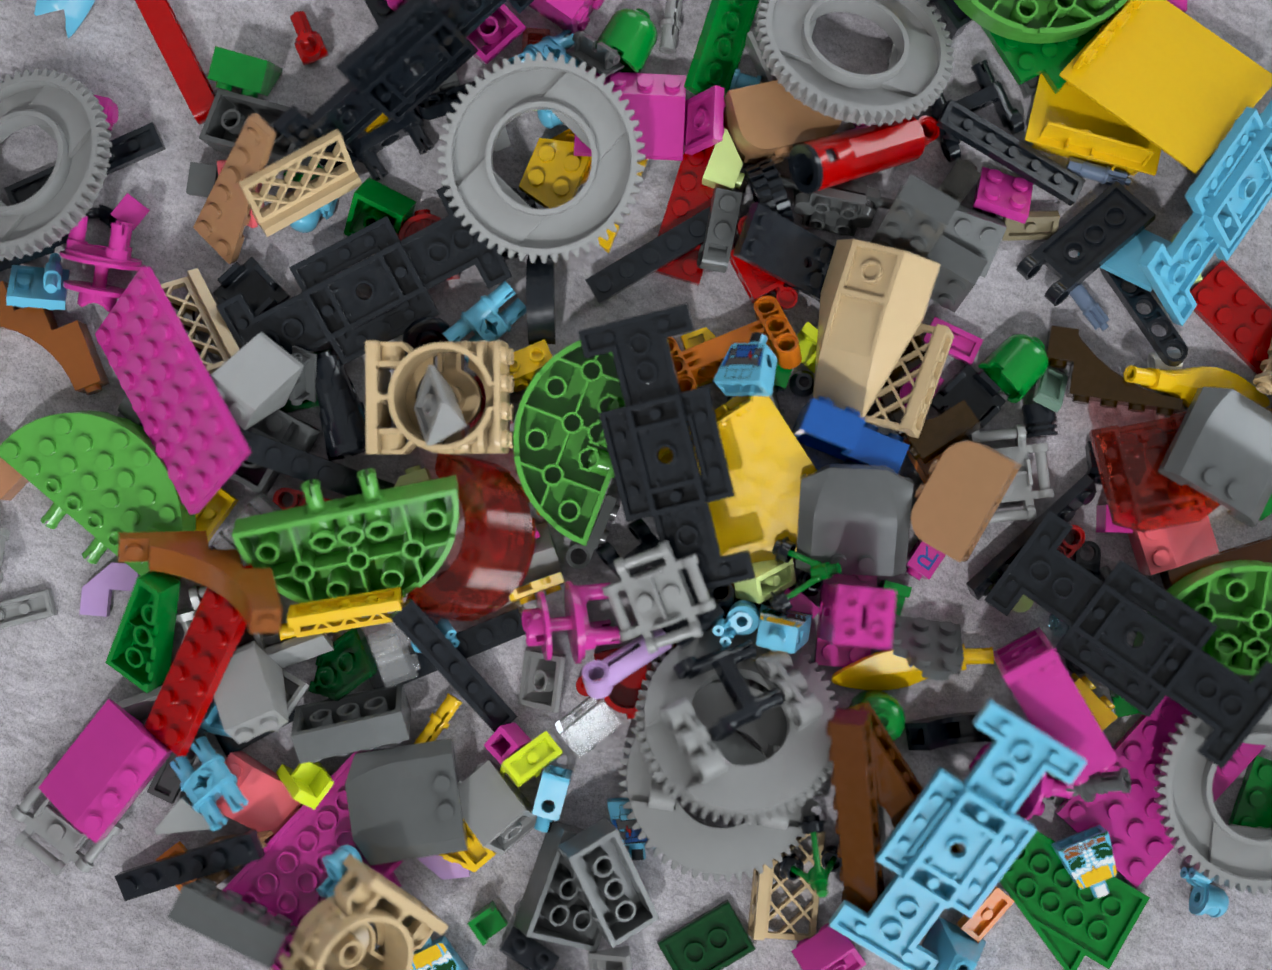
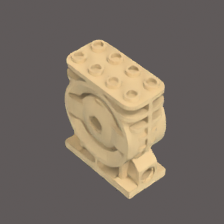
[365,340,514,455]
[270,854,449,970]

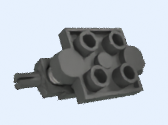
[780,175,894,237]

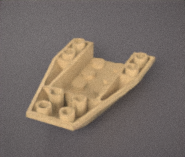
[813,239,940,418]

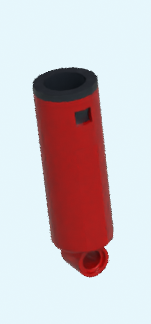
[788,115,940,194]

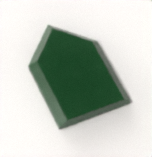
[308,627,378,701]

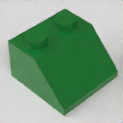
[207,46,282,99]
[343,178,416,236]

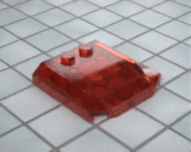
[1089,411,1220,533]

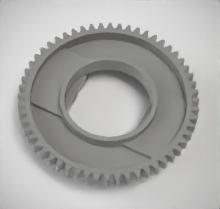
[755,0,954,126]
[438,52,645,264]
[0,68,112,261]
[635,628,838,825]
[619,678,822,882]
[1154,706,1272,895]

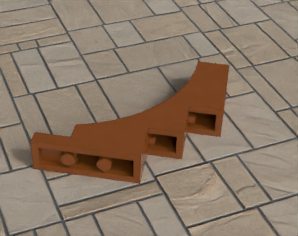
[0,281,110,395]
[118,531,282,633]

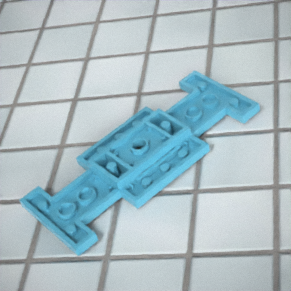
[1138,99,1272,326]
[829,699,1087,970]

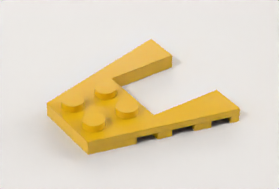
[519,138,648,253]

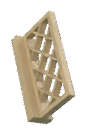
[239,129,362,237]
[160,268,239,375]
[864,324,954,438]
[747,832,825,941]

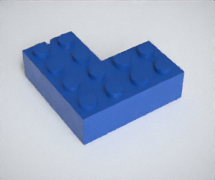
[792,396,910,474]

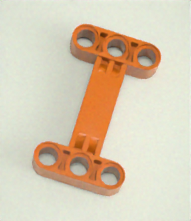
[668,295,802,392]

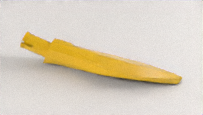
[1124,365,1270,408]
[831,643,994,690]

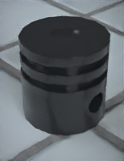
[1022,403,1058,438]

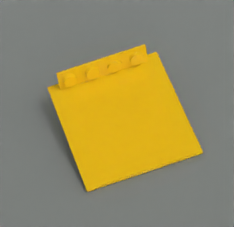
[1059,0,1272,173]
[1024,74,1161,176]
[658,396,818,590]

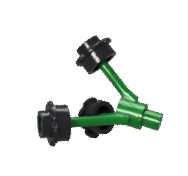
[769,537,842,615]
[778,815,842,898]

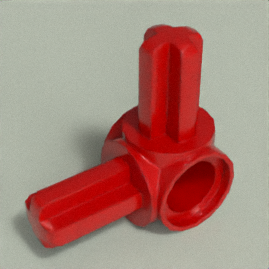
[290,11,329,66]

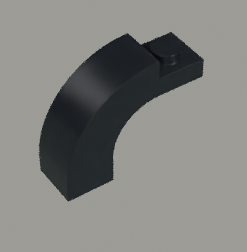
[526,255,556,345]
[905,711,995,750]

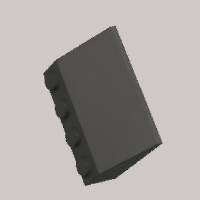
[514,821,629,952]

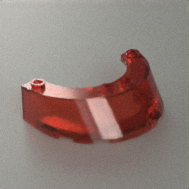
[406,453,536,622]

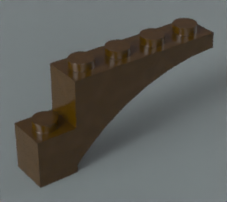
[1045,325,1183,417]

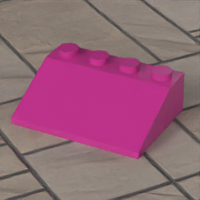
[574,70,686,161]
[38,699,173,843]

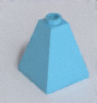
[921,916,986,970]

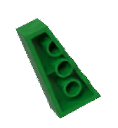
[105,571,180,694]

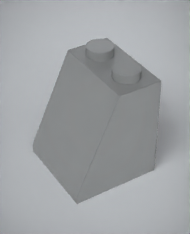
[210,332,304,430]
[214,642,289,744]
[458,760,537,855]

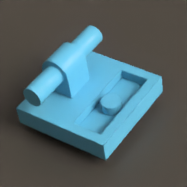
[6,253,69,310]

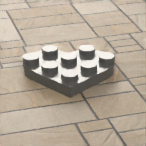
[891,614,964,681]

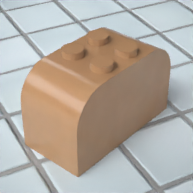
[723,80,842,164]
[911,441,1022,563]

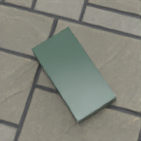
[1033,366,1068,412]

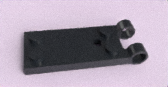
[1016,181,1156,306]
[733,203,835,302]
[596,519,725,650]

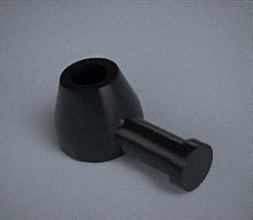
[789,370,814,397]

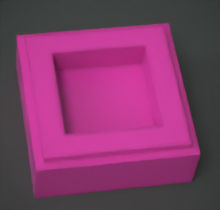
[110,193,150,231]

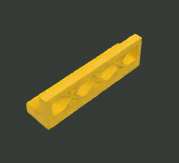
[287,587,404,638]

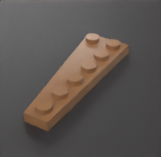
[193,113,276,265]

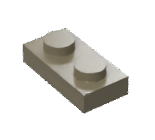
[1002,210,1060,241]

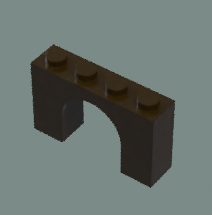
[879,335,980,464]

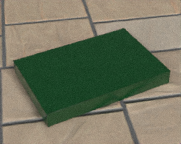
[657,899,756,970]

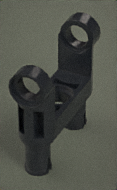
[930,60,1025,163]
[348,108,435,181]
[674,640,784,743]

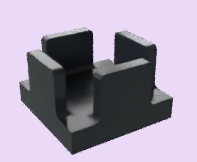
[213,257,290,317]
[930,364,1006,440]

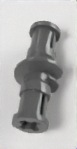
[1046,768,1131,802]

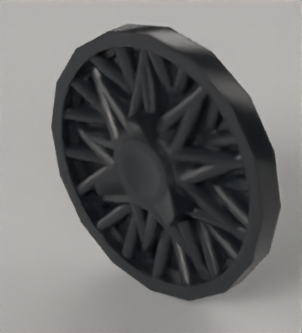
[402,316,450,357]

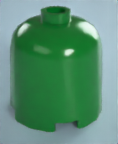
[596,8,658,73]
[978,334,1049,403]
[849,690,906,742]

